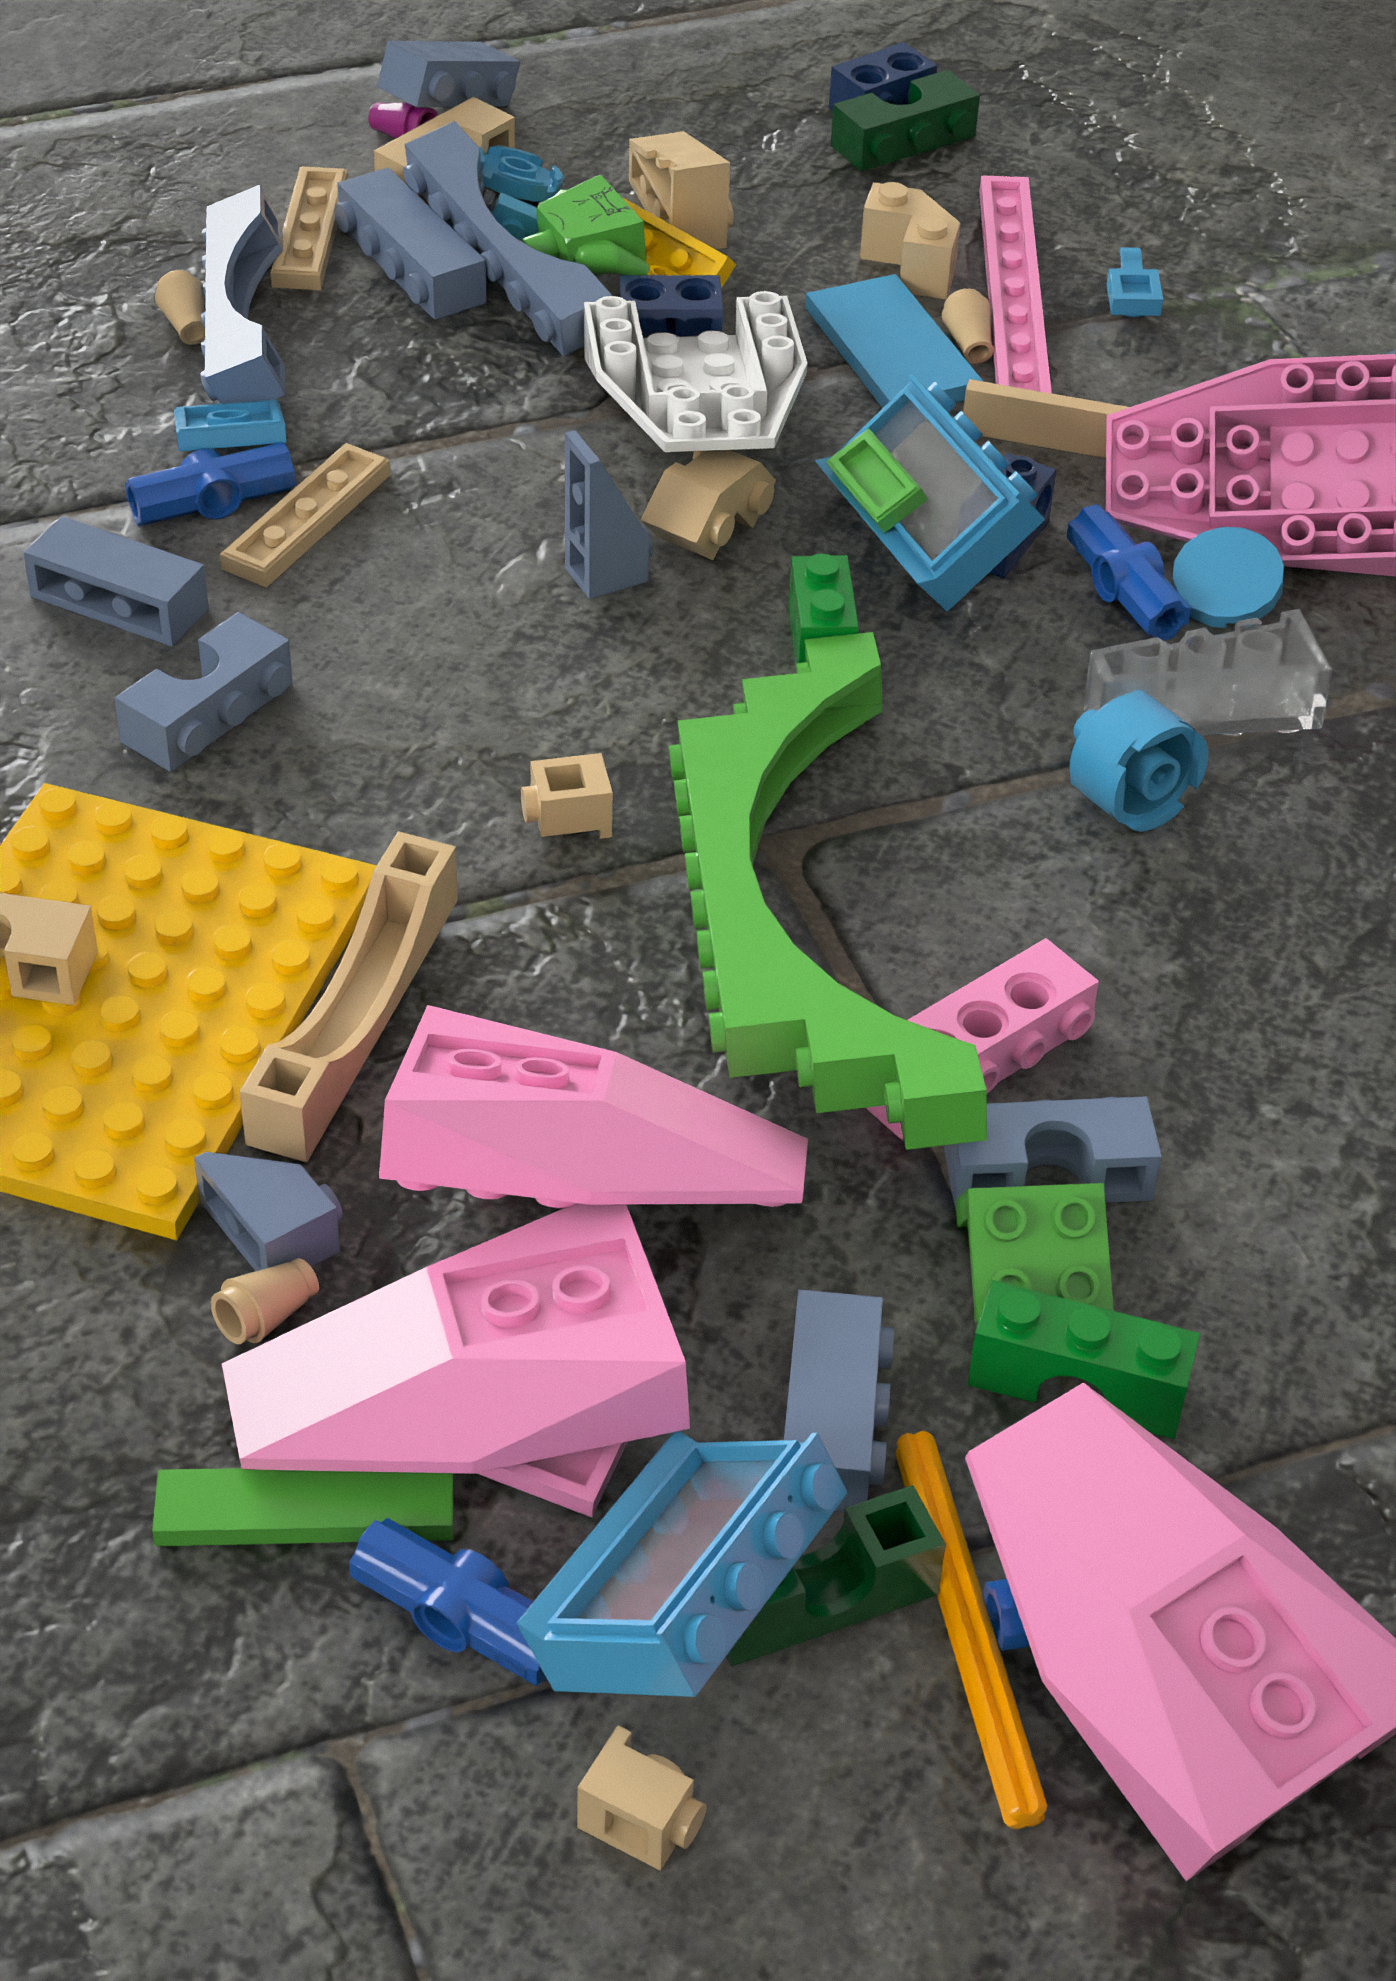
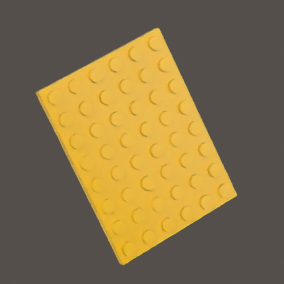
[0,783,377,1241]

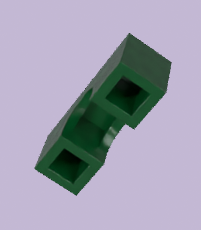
[830,70,980,171]
[726,1485,946,1667]

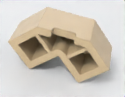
[860,182,960,300]
[641,450,776,560]

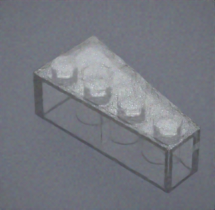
[1083,609,1332,736]

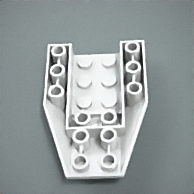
[584,291,807,452]

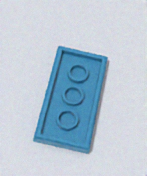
[805,274,983,408]

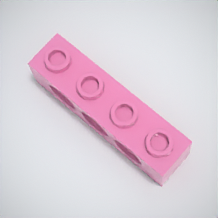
[866,938,1099,1141]

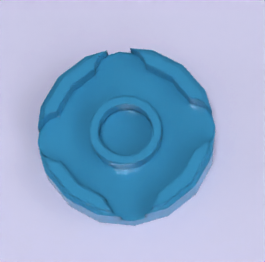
[479,146,564,201]
[1173,527,1284,628]

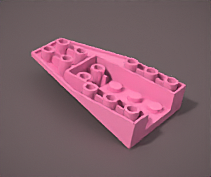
[1106,354,1396,577]
[379,1005,808,1208]
[222,1203,690,1474]
[965,1383,1396,1881]

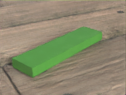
[152,1468,454,1546]

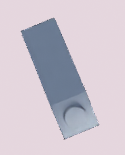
[565,430,654,599]

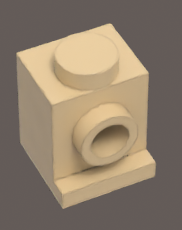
[521,753,613,839]
[577,1725,707,1871]

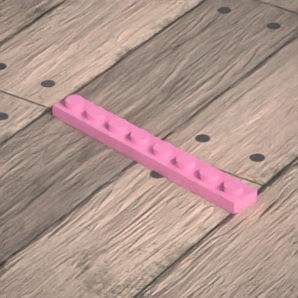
[979,176,1052,394]

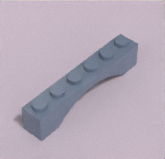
[403,121,612,357]
[201,185,286,403]

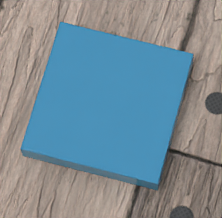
[174,399,287,451]

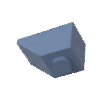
[194,1152,343,1271]

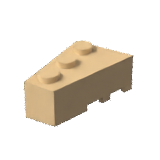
[629,131,734,250]

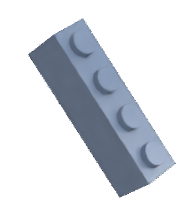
[334,167,486,320]

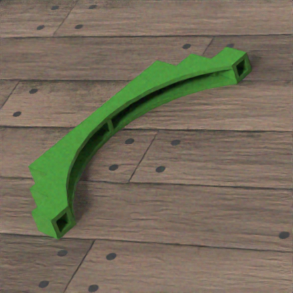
[669,632,987,1150]

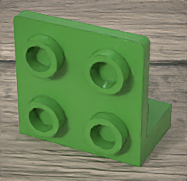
[956,1183,1114,1325]

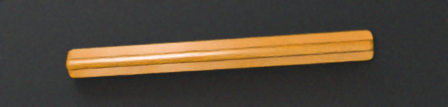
[895,1430,1047,1829]

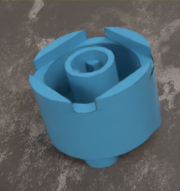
[1070,690,1208,832]

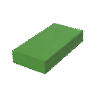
[826,428,928,533]

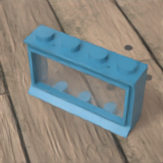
[814,373,1046,612]
[516,1431,848,1697]

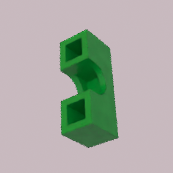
[967,1280,1200,1439]

